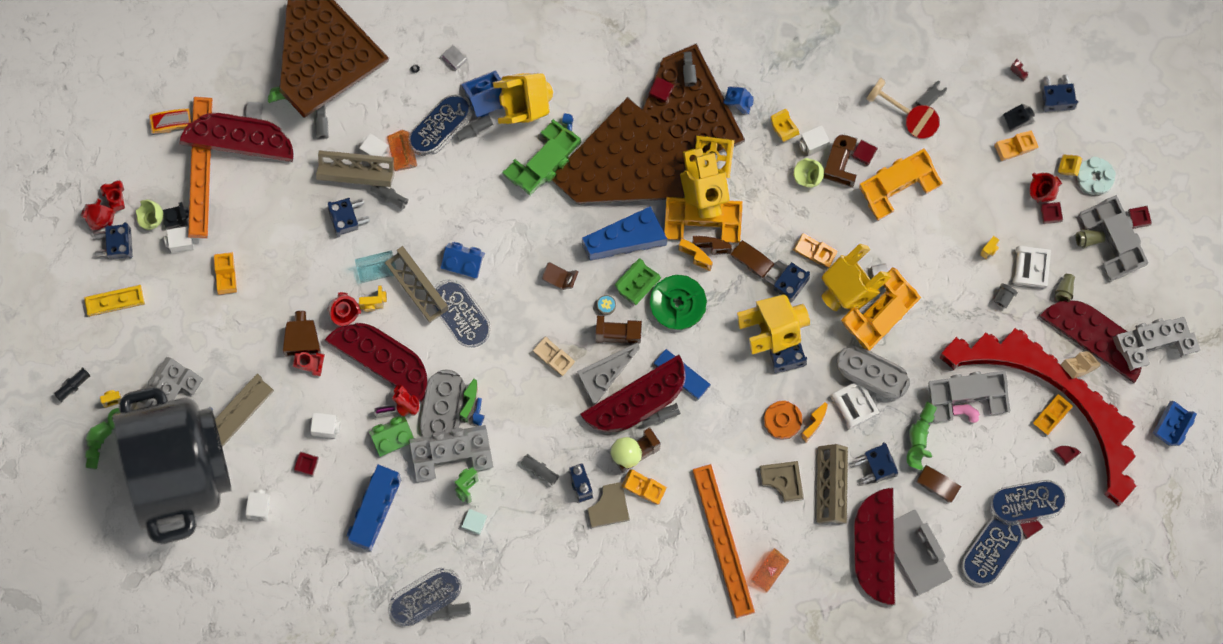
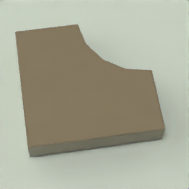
[759,461,804,502]
[588,482,630,528]

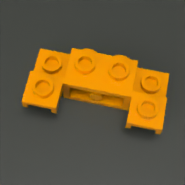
[859,148,943,221]
[665,197,743,243]
[841,267,921,351]

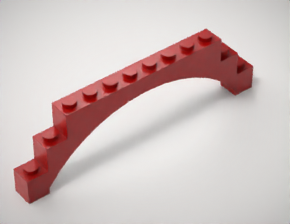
[940,328,1137,507]

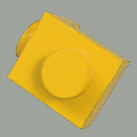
[770,108,800,142]
[359,285,387,312]

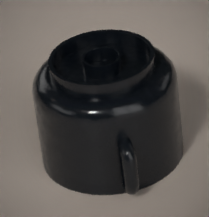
[113,387,232,544]

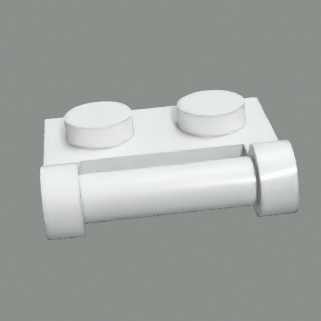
[1013,246,1051,288]
[830,383,879,430]

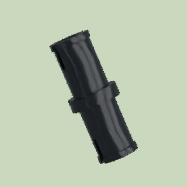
[53,367,91,402]

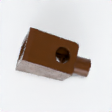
[283,311,321,356]

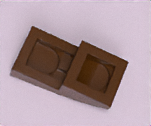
[692,236,732,255]
[731,240,774,279]
[916,465,961,503]

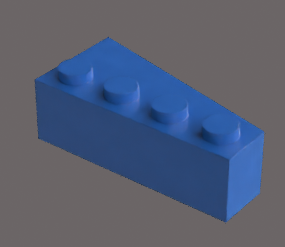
[582,206,667,261]
[347,464,401,551]

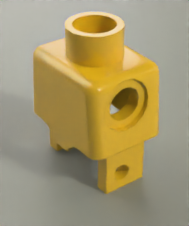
[493,73,553,124]
[680,147,730,219]
[821,243,891,312]
[737,295,810,355]

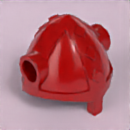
[1030,173,1062,203]
[81,198,116,231]
[328,292,361,326]

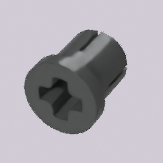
[994,283,1018,308]

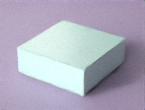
[462,509,487,535]

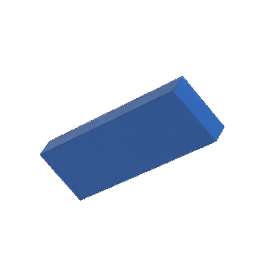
[654,349,711,400]

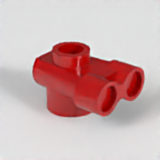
[100,180,125,212]
[293,352,325,377]
[392,384,420,416]

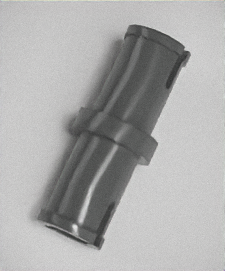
[455,114,494,142]
[370,185,409,210]
[642,403,681,428]
[521,454,559,486]
[430,602,471,620]

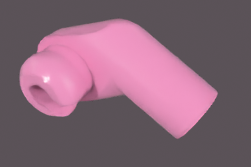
[952,404,980,423]

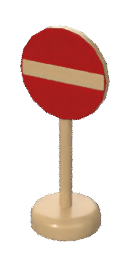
[866,77,940,139]

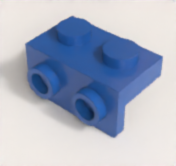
[441,242,485,278]
[1153,401,1197,446]

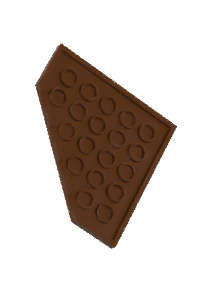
[279,0,389,118]
[643,43,745,155]
[551,97,695,204]

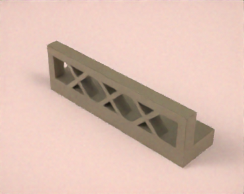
[316,150,395,187]
[385,246,448,323]
[215,373,274,447]
[816,444,848,524]

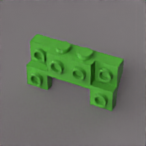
[502,119,581,196]

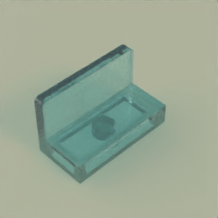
[355,251,397,283]

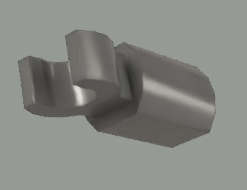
[683,52,697,87]
[916,81,947,107]
[316,105,329,139]

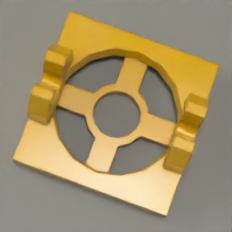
[695,136,734,178]

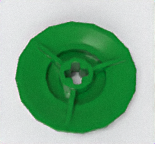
[650,275,707,330]

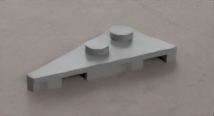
[577,343,640,405]

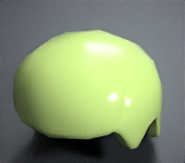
[794,158,824,188]
[136,199,164,230]
[610,437,642,468]

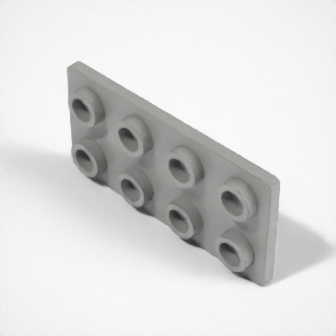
[894,510,952,595]

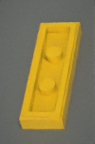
[84,285,145,317]

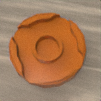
[764,400,803,439]

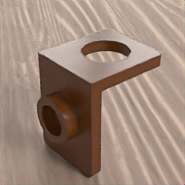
[542,262,579,290]

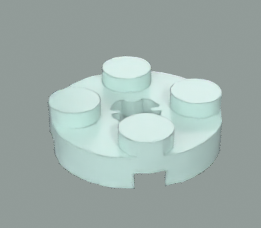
[1077,157,1116,196]

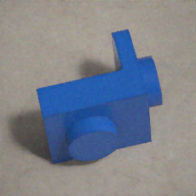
[724,87,754,114]

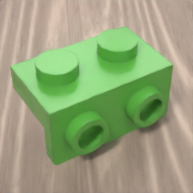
[615,258,661,305]
[369,416,414,457]
[455,467,479,504]

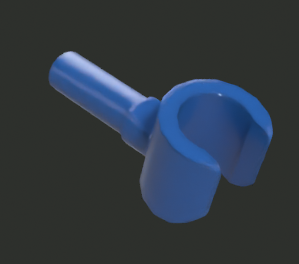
[562,113,573,131]
[472,398,485,426]

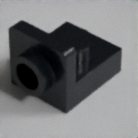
[1003,103,1035,131]
[163,202,189,230]

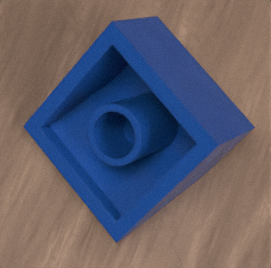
[461,70,504,117]

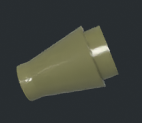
[1076,229,1106,248]
[1055,273,1075,302]

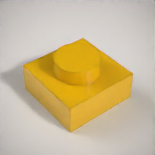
[1058,154,1082,176]
[980,235,999,259]
[100,390,122,408]

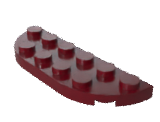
[179,113,294,162]
[1040,300,1142,384]
[325,323,427,402]
[580,355,686,432]
[855,488,895,605]

